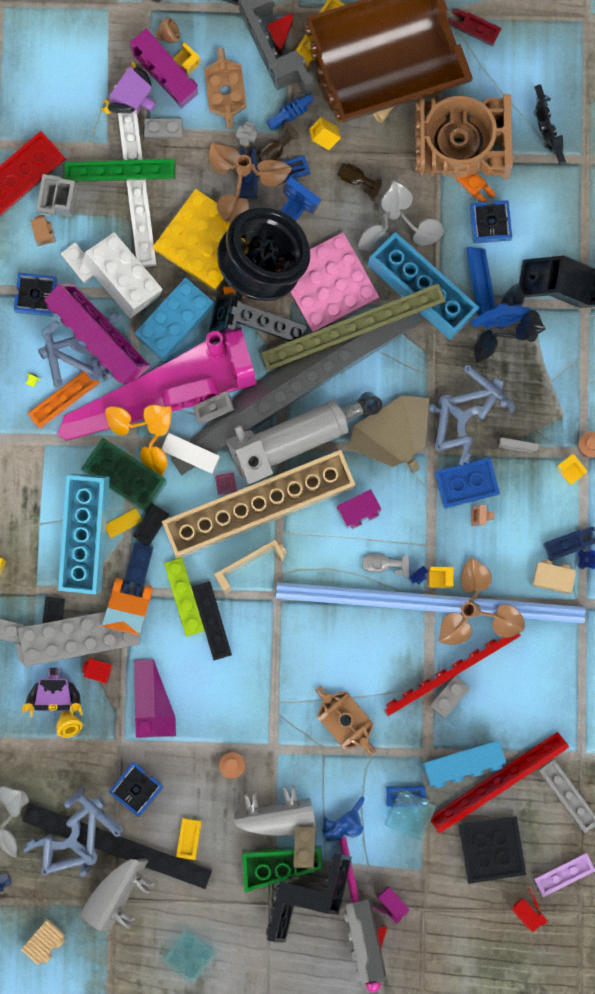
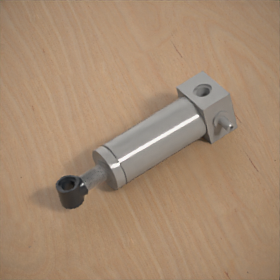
[226,392,383,485]

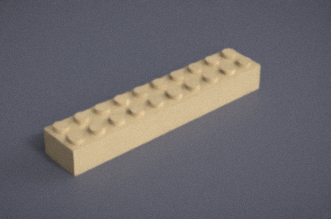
[162,450,355,559]

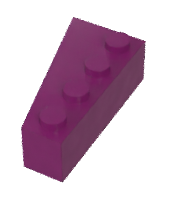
[130,28,198,109]

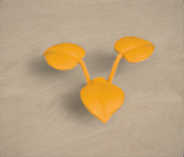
[105,405,172,477]

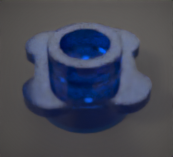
[577,550,595,569]

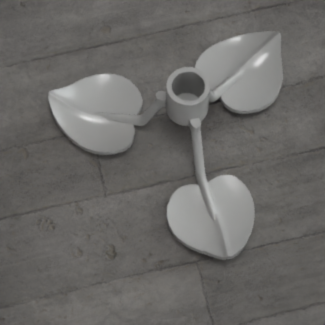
[357,180,444,251]
[0,786,29,857]

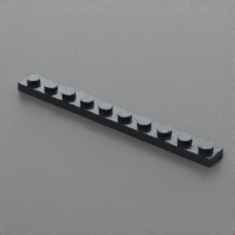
[22,803,212,889]

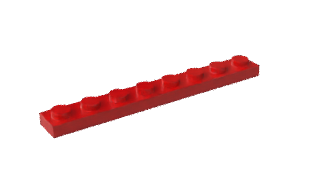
[384,633,521,717]
[428,732,569,834]

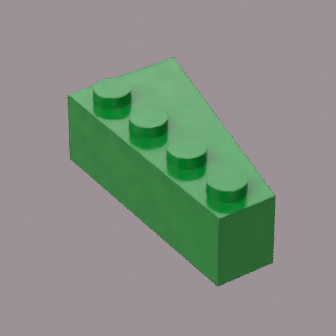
[242,845,322,893]

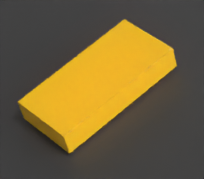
[176,818,202,860]

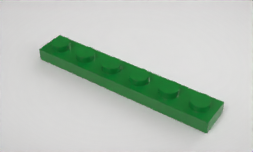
[64,159,176,182]

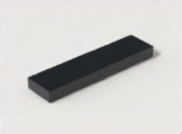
[192,581,232,661]

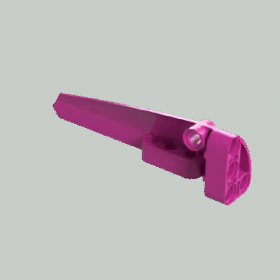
[57,327,257,441]

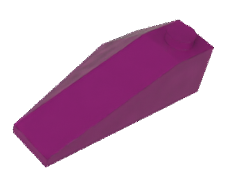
[134,659,176,738]

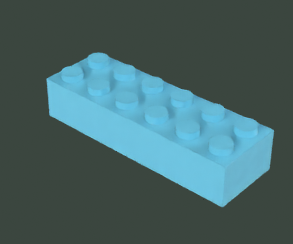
[58,473,110,594]

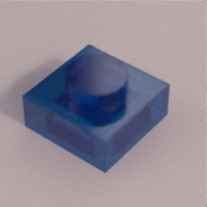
[408,566,429,585]

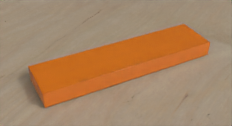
[27,371,100,429]

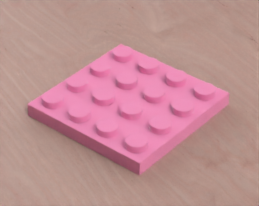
[290,232,379,333]

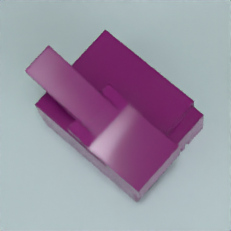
[372,886,410,924]

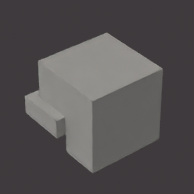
[36,174,78,218]

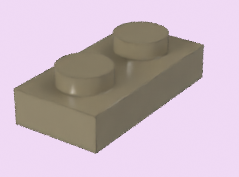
[294,827,315,869]

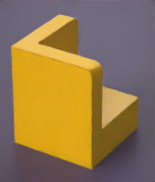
[173,42,201,76]
[309,117,341,150]
[556,454,588,485]
[429,567,454,588]

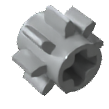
[236,121,258,146]

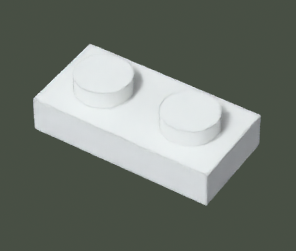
[61,242,94,284]

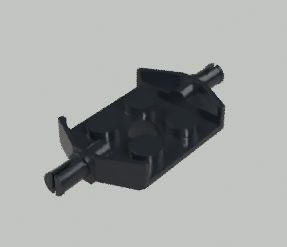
[534,84,566,164]

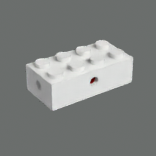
[82,232,163,318]

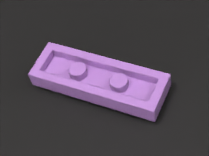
[534,853,595,897]

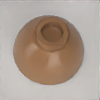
[155,17,180,43]

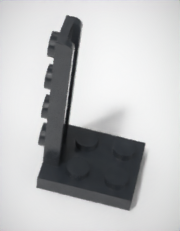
[208,292,307,342]

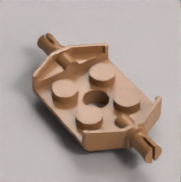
[204,48,247,129]
[315,686,376,756]

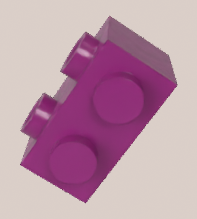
[336,489,382,530]

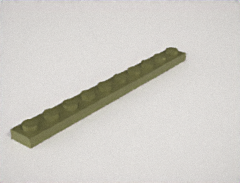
[261,283,446,371]

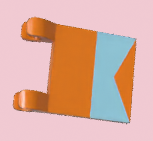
[102,578,153,636]

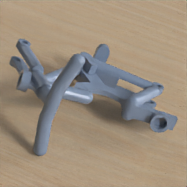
[38,313,132,388]
[429,365,515,466]
[23,785,124,877]

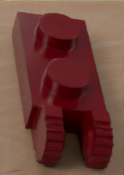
[448,8,502,47]

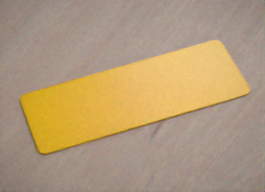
[106,508,142,538]

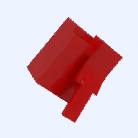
[510,888,548,932]

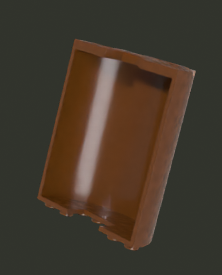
[304,0,473,123]

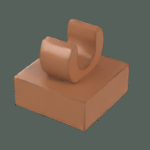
[471,505,494,526]

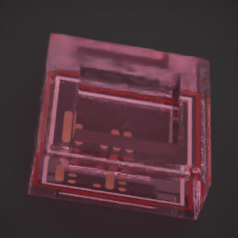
[215,472,237,495]

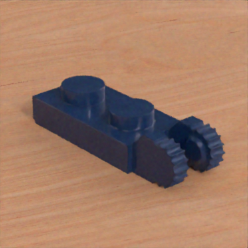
[239,147,258,199]
[543,527,595,561]
[123,543,154,597]

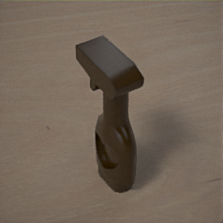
[258,120,299,161]
[337,163,382,202]

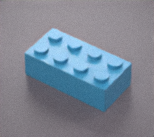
[135,277,215,363]
[422,740,506,789]

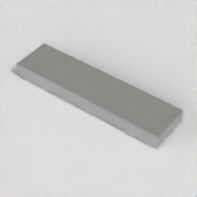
[538,758,595,833]

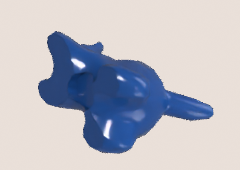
[322,796,365,842]

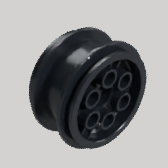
[217,208,310,301]

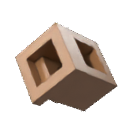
[31,215,56,247]

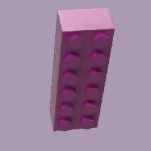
[44,283,150,383]

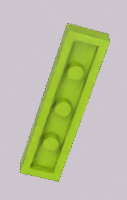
[164,558,205,637]

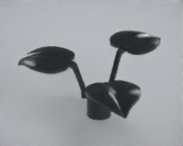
[474,284,546,363]

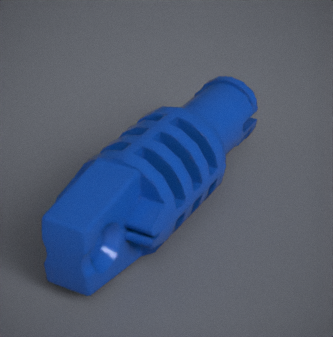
[266,94,314,130]

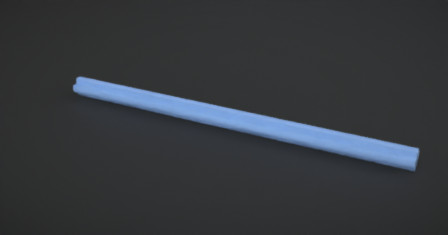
[276,582,586,623]

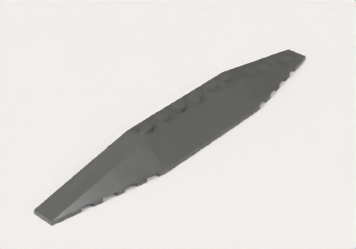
[171,313,427,476]

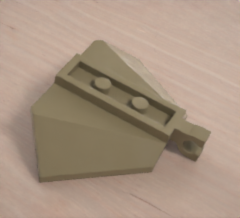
[348,395,429,473]

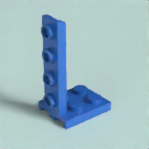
[253,177,321,262]
[466,247,530,329]

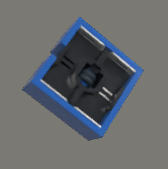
[470,200,512,244]
[14,273,58,317]
[108,762,164,817]

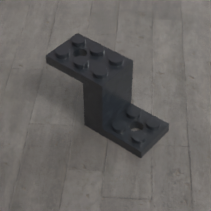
[519,255,595,308]
[266,853,352,942]

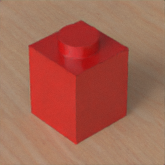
[82,658,113,684]

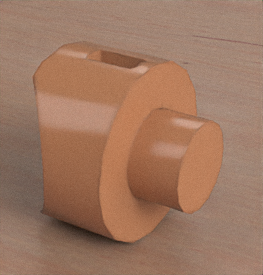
[577,432,595,458]
[219,752,246,779]

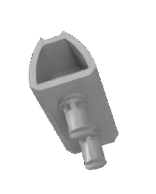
[234,785,317,836]
[80,859,154,931]

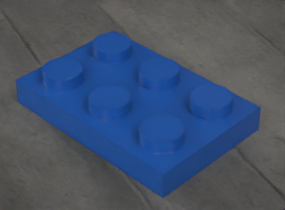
[434,457,500,509]

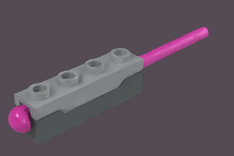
[339,838,388,993]

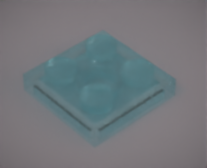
[385,789,437,841]
[162,928,217,985]

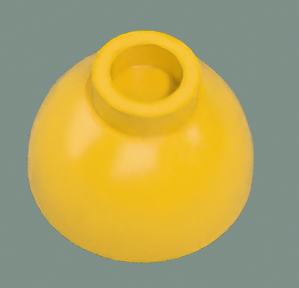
[56,711,83,738]

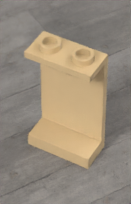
[214,540,286,594]

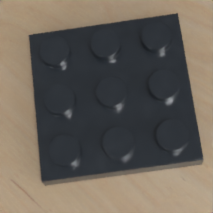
[458,816,527,884]

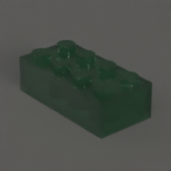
[81,437,168,514]

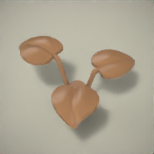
[209,142,292,223]
[438,558,525,645]

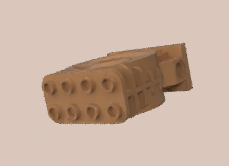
[415,94,513,179]

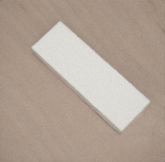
[162,433,221,474]

